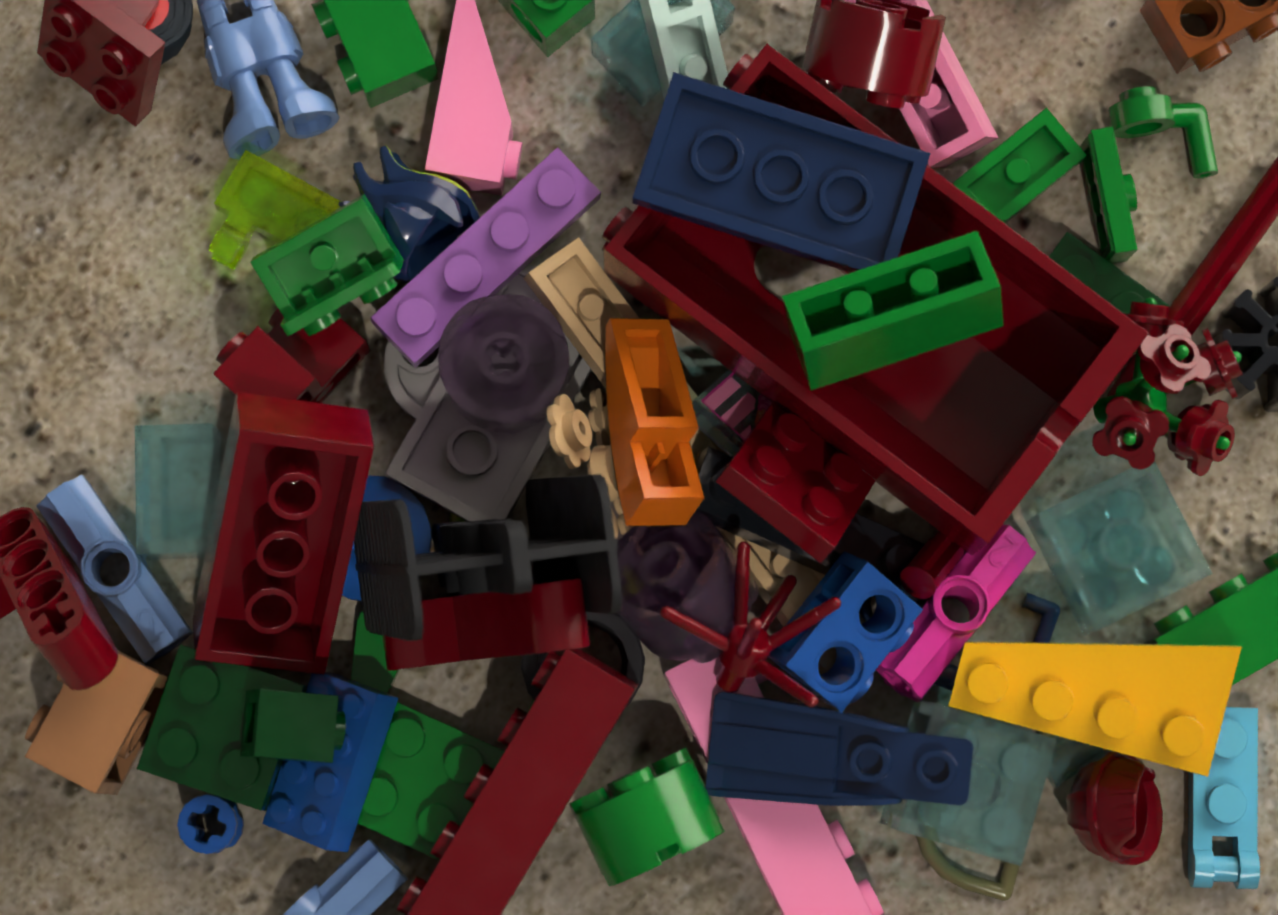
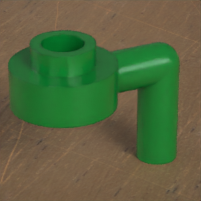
[1108,86,1218,179]

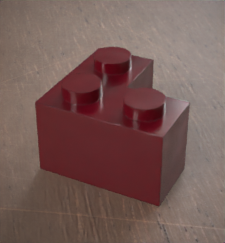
[213,308,371,403]

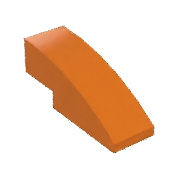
[605,318,705,526]

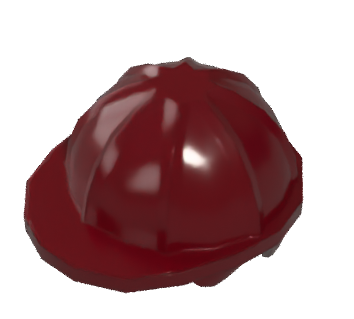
[1066,752,1163,865]

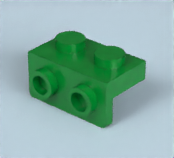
[250,194,404,336]

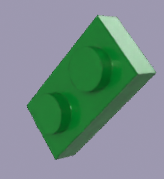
[952,107,1087,224]

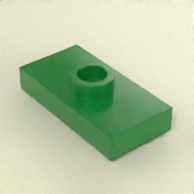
[1080,126,1138,264]

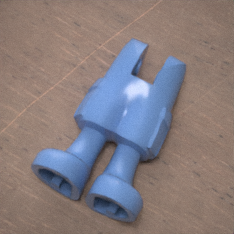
[197,0,339,160]

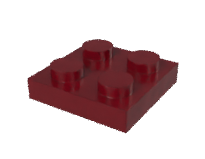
[716,401,876,563]

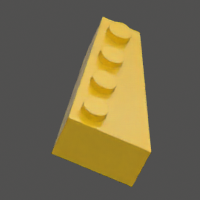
[948,641,1242,777]

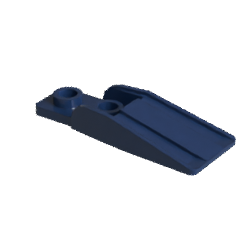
[706,692,974,806]

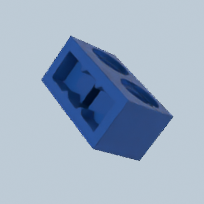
[769,551,923,712]

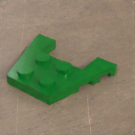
[351,611,535,861]

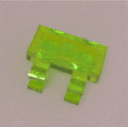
[208,150,342,271]

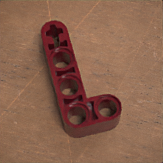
[0,507,118,691]
[383,579,590,671]

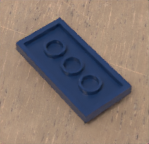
[632,72,931,273]

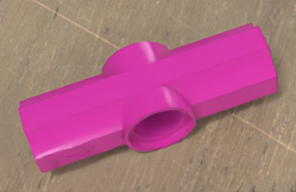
[876,524,1036,703]

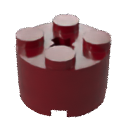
[802,0,946,109]

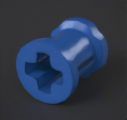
[177,795,244,854]

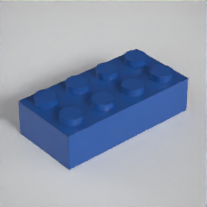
[262,672,398,852]

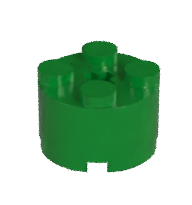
[569,747,725,886]

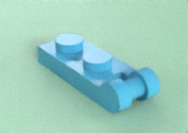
[1188,707,1260,889]

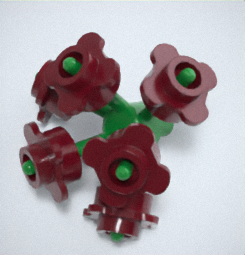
[1092,297,1243,476]

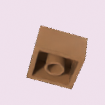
[25,649,169,795]

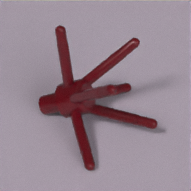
[660,542,841,707]

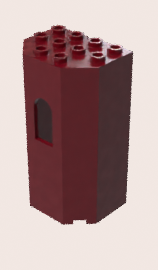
[602,44,1149,556]

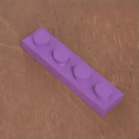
[371,147,601,368]

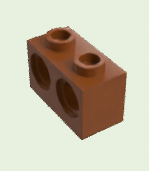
[1140,0,1278,74]

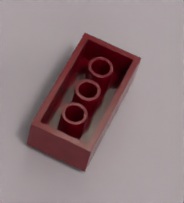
[193,392,374,675]

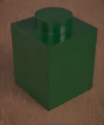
[240,689,346,763]

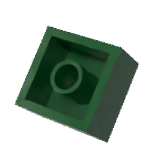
[137,644,307,811]

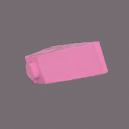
[425,0,523,196]

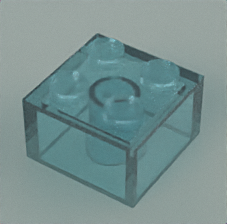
[1027,461,1213,636]
[879,700,1057,866]

